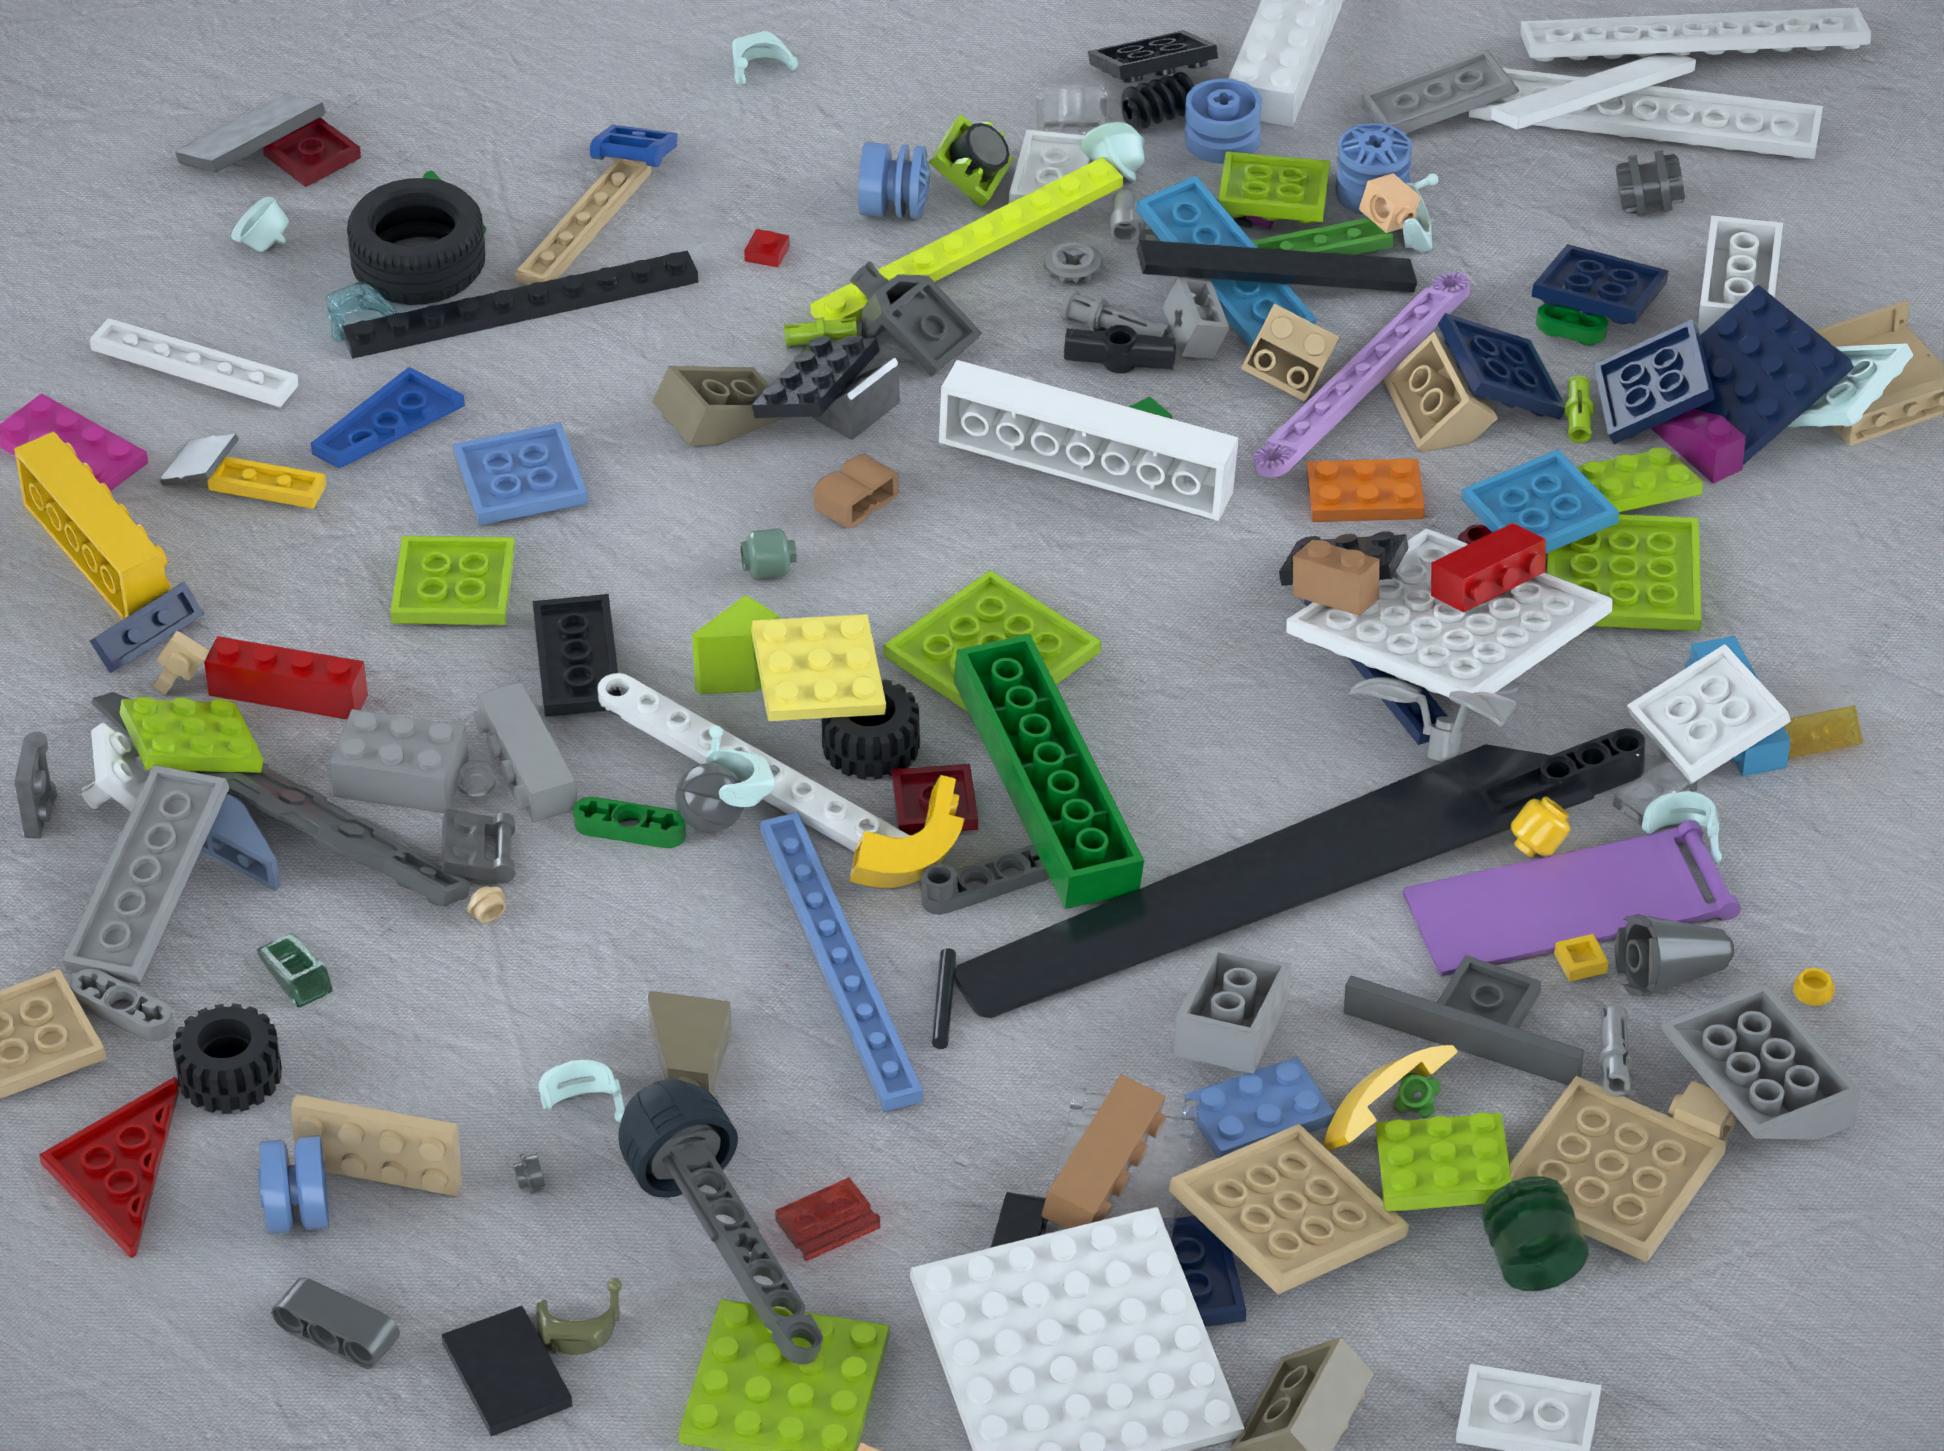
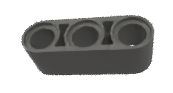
[271,1277,400,1369]

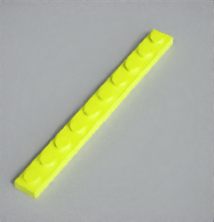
[810,157,1123,321]

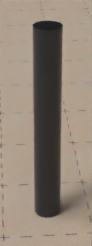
[932,948,956,1049]

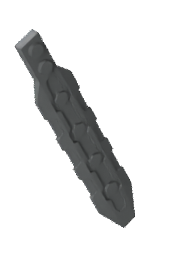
[92,692,471,906]

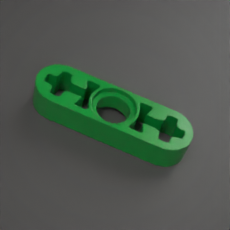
[573,797,686,848]

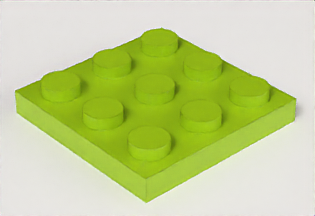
[1218,151,1330,224]
[390,536,516,625]
[119,697,264,773]
[1375,1112,1513,1212]

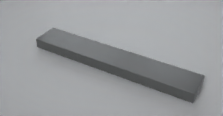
[1344,976,1584,1085]

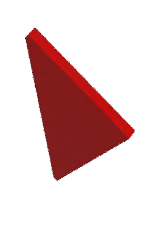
[39,1077,180,1258]

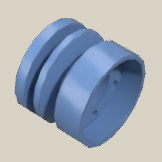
[1336,123,1412,215]
[858,142,930,219]

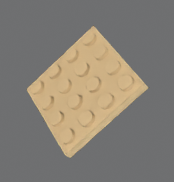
[1509,1076,1726,1263]
[1168,1124,1409,1295]

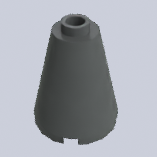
[1615,914,1734,996]

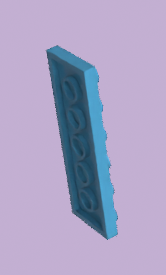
[1136,175,1317,349]

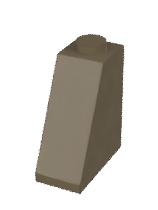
[648,991,732,1094]

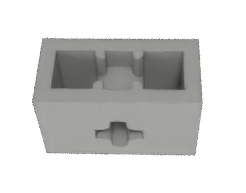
[1163,277,1229,359]

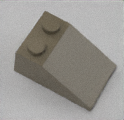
[653,366,785,447]

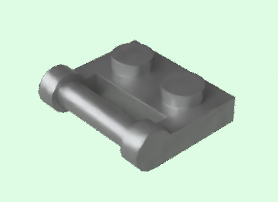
[14,732,57,838]
[442,809,515,883]

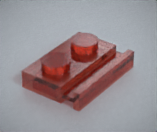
[775,1177,880,1262]

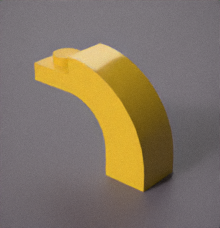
[849,775,964,888]

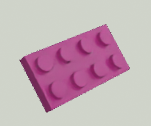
[0,393,148,491]

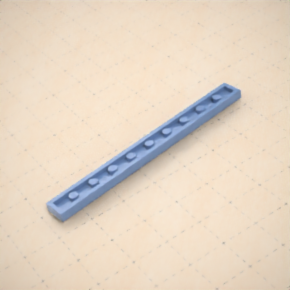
[760,812,923,1112]

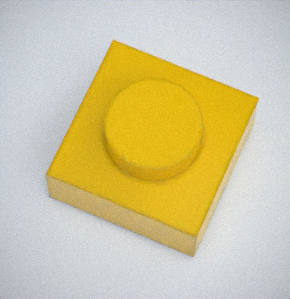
[1554,934,1608,982]

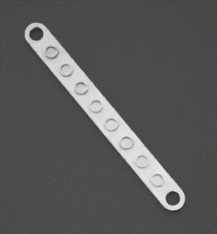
[598,673,910,852]

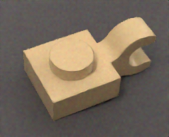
[152,630,210,695]

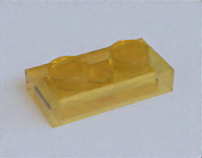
[1784,705,1863,759]

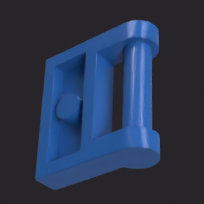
[590,124,677,167]

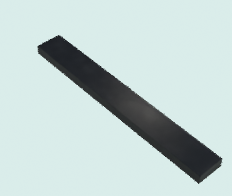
[1136,240,1418,292]

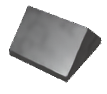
[812,357,900,440]

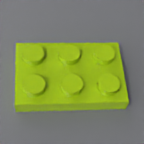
[1576,447,1703,512]

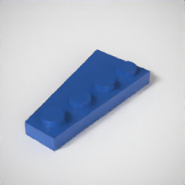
[310,367,465,469]

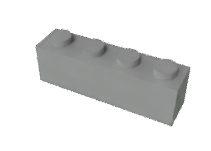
[474,681,577,823]

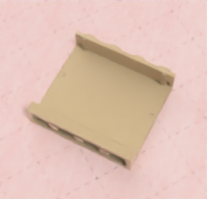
[1815,300,1944,446]

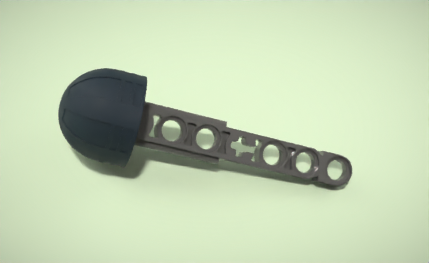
[618,1079,823,1365]

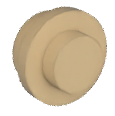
[467,886,507,923]

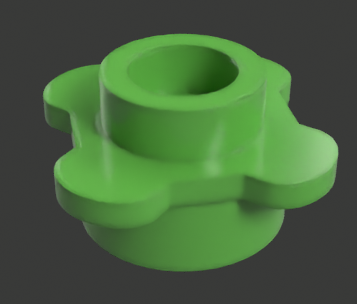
[1394,1073,1441,1118]

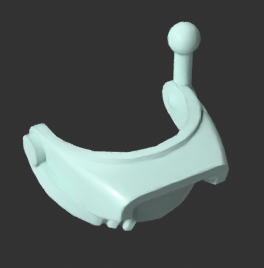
[732,31,798,85]
[1403,173,1439,253]
[706,725,774,807]
[1642,791,1722,863]
[539,1060,624,1123]

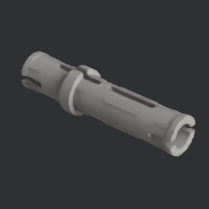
[1599,1002,1633,1096]

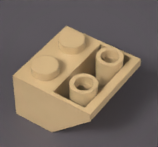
[1241,304,1340,402]

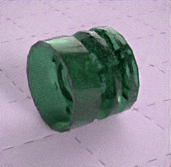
[1481,1176,1589,1291]

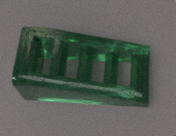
[257,933,332,1007]

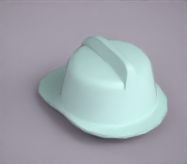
[1081,122,1145,182]
[231,197,289,252]

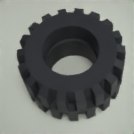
[821,679,920,780]
[173,1003,282,1114]

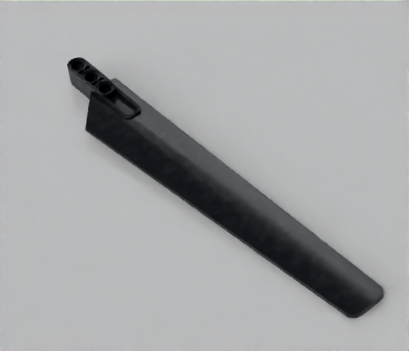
[954,728,1645,1018]

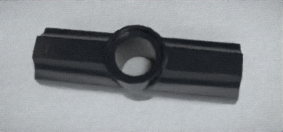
[1064,325,1176,373]

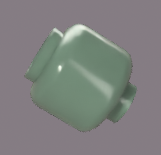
[740,528,797,579]

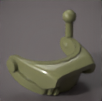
[536,1278,622,1355]

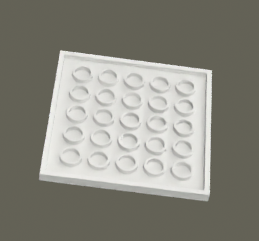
[1287,528,1612,697]
[910,1207,1245,1451]

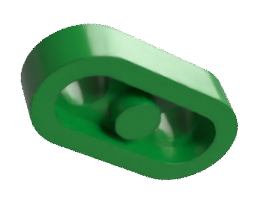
[1536,304,1608,346]

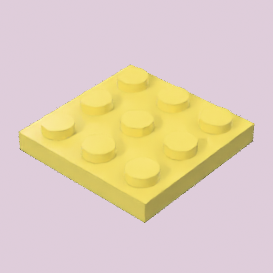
[751,614,886,721]

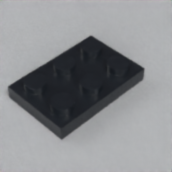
[1279,531,1409,586]

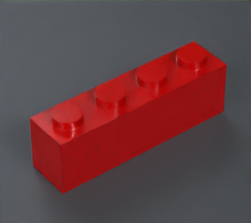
[204,636,368,720]

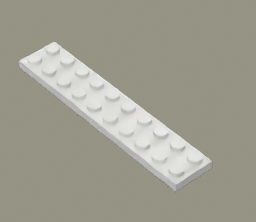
[1520,8,1871,62]
[1469,68,1823,159]

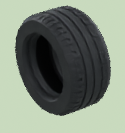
[347,178,486,305]

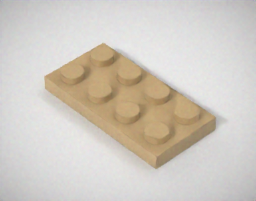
[290,1094,462,1197]

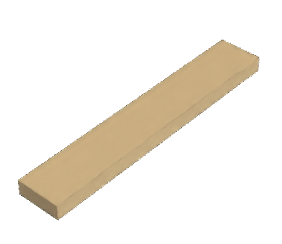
[515,158,651,285]

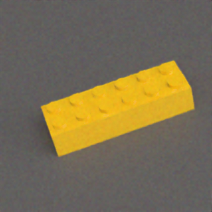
[14,432,171,620]

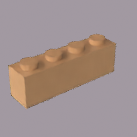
[1041,1074,1167,1229]

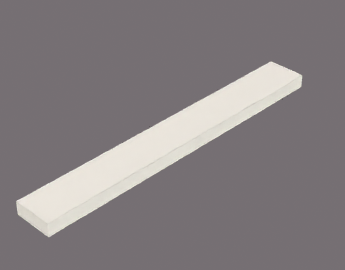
[1491,53,1696,130]

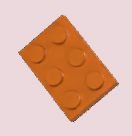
[1306,458,1425,522]

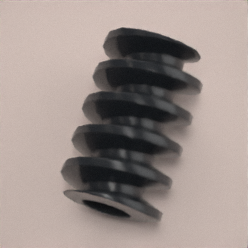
[1121,72,1194,130]

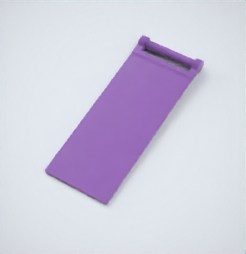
[1403,820,1741,976]

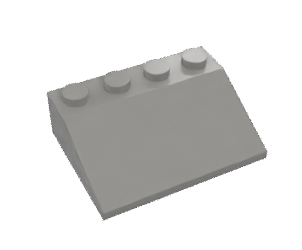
[1661,983,1861,1140]

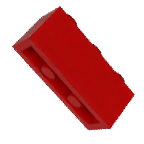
[1431,523,1546,613]

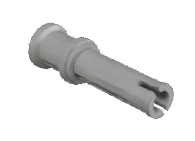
[1060,288,1171,338]

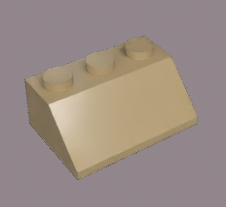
[1383,332,1498,452]

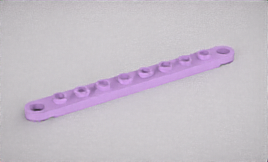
[1253,272,1471,478]

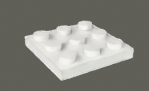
[1627,644,1791,783]

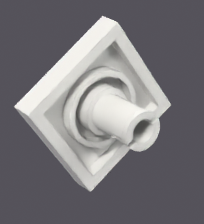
[81,723,151,812]

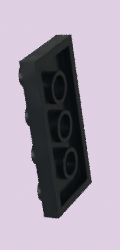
[752,335,880,418]
[532,594,621,717]

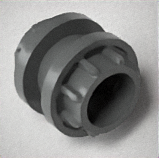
[1615,150,1685,217]

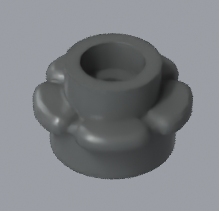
[513,1153,545,1194]

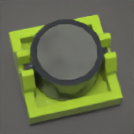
[928,114,1013,207]

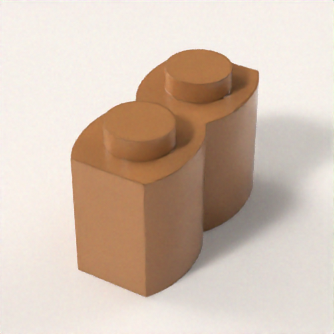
[814,454,898,528]

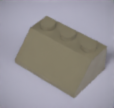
[1230,1337,1374,1451]

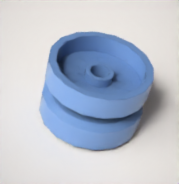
[1185,78,1262,163]
[258,1135,329,1235]

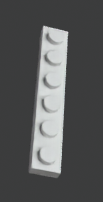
[90,318,299,407]

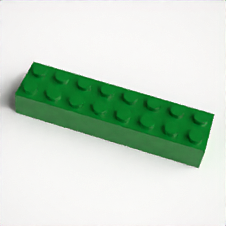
[954,634,1144,909]

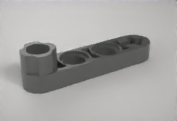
[921,845,1050,915]

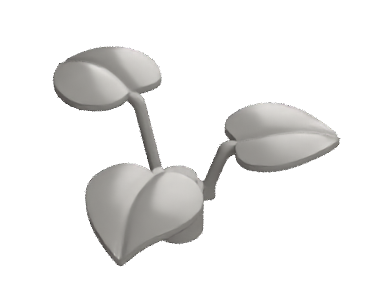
[1349,677,1520,762]

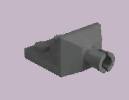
[850,261,982,377]

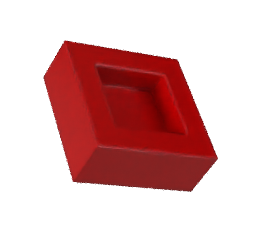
[744,229,790,268]

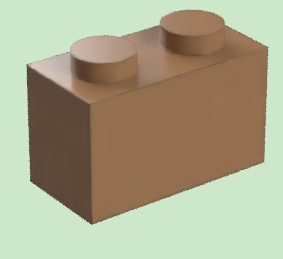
[1293,540,1379,616]

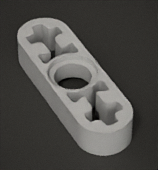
[70,968,174,1041]

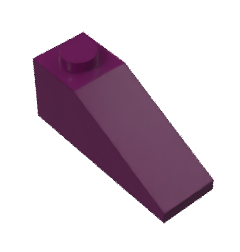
[1651,409,1746,483]

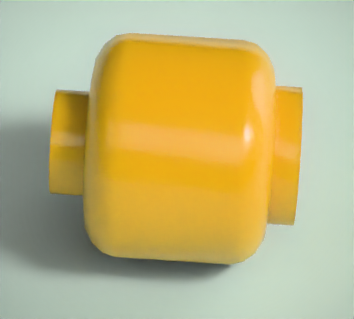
[1511,797,1571,858]

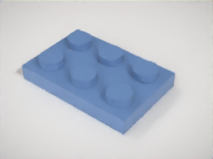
[1184,1057,1335,1158]

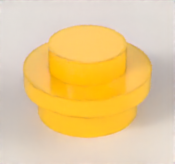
[1793,968,1835,1006]

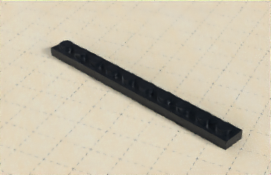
[342,250,699,359]

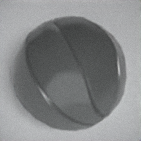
[675,762,744,833]

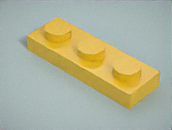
[207,456,327,509]

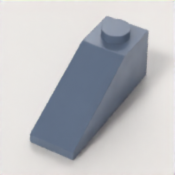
[201,794,281,891]

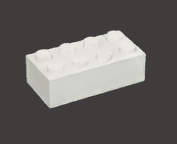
[1698,216,1783,335]

